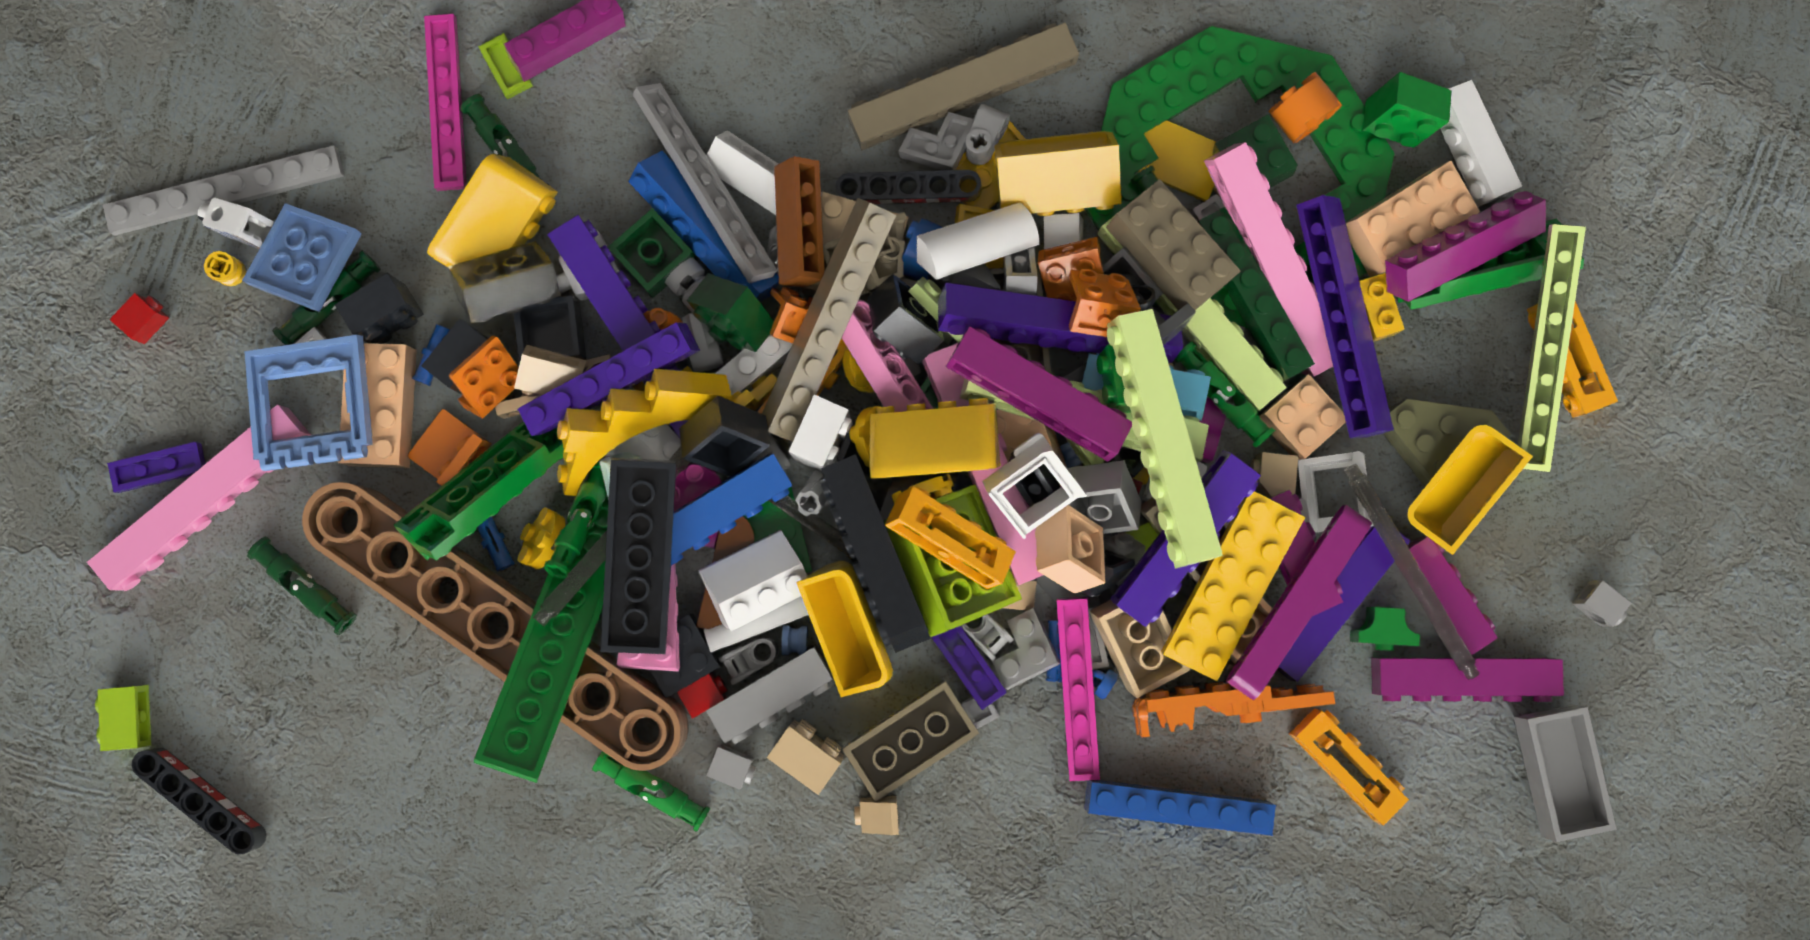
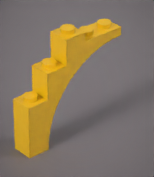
[557,369,732,496]

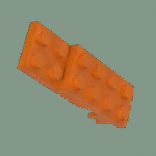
[1132,682,1335,738]

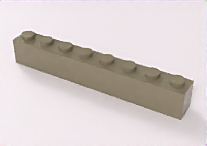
[847,22,1079,151]
[762,198,896,442]

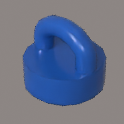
[1092,668,1119,700]

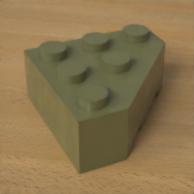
[1383,399,1511,487]

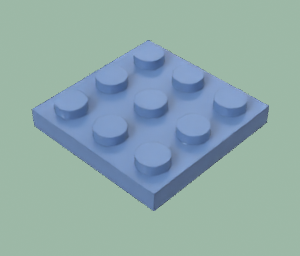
[242,203,362,312]

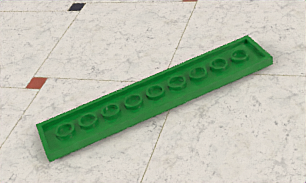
[474,481,609,783]

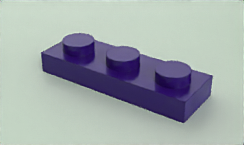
[107,442,206,493]
[931,626,1007,710]

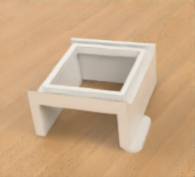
[982,433,1087,539]
[1298,451,1375,533]

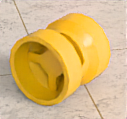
[204,251,246,286]

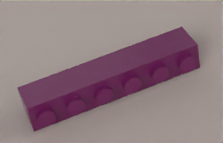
[1385,191,1546,302]
[945,326,1132,462]
[1371,658,1564,702]

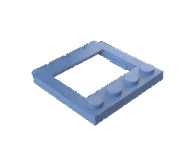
[244,335,373,471]

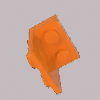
[1038,237,1104,302]
[1069,269,1141,337]
[770,287,813,343]
[449,335,519,419]
[408,409,492,486]

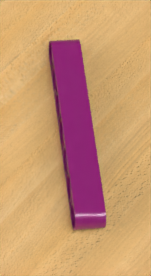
[1226,504,1372,700]

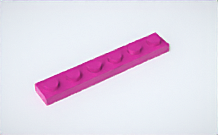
[424,14,467,191]
[1057,597,1100,781]

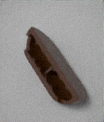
[697,516,754,629]

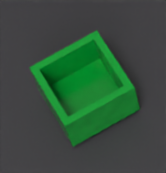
[1363,72,1452,148]

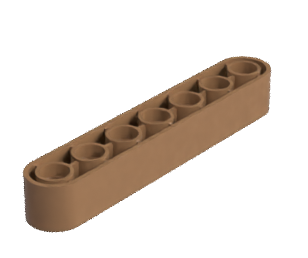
[302,482,688,771]

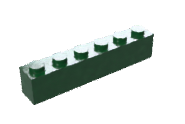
[1198,207,1315,382]

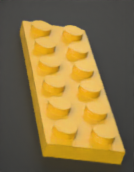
[1161,491,1305,681]

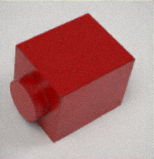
[109,293,169,344]
[677,672,728,719]

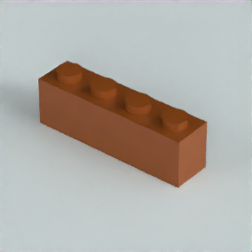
[774,156,824,287]

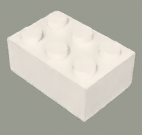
[789,395,853,472]

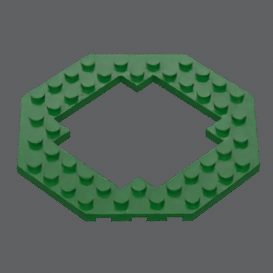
[1084,26,1395,329]

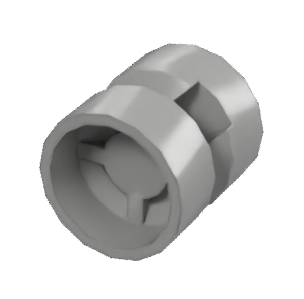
[665,257,705,313]

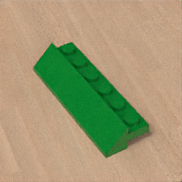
[1396,218,1584,310]
[394,421,564,561]

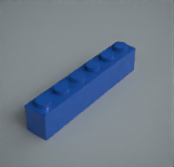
[628,151,779,303]
[671,452,792,566]
[1084,780,1276,836]

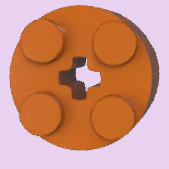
[1268,72,1342,143]

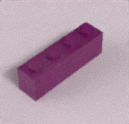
[504,0,626,82]
[1269,490,1343,616]
[1394,536,1498,658]

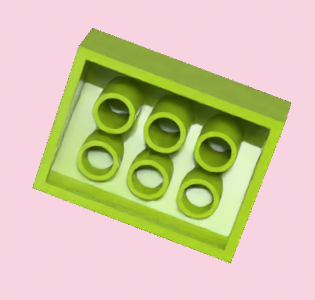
[883,485,1022,637]

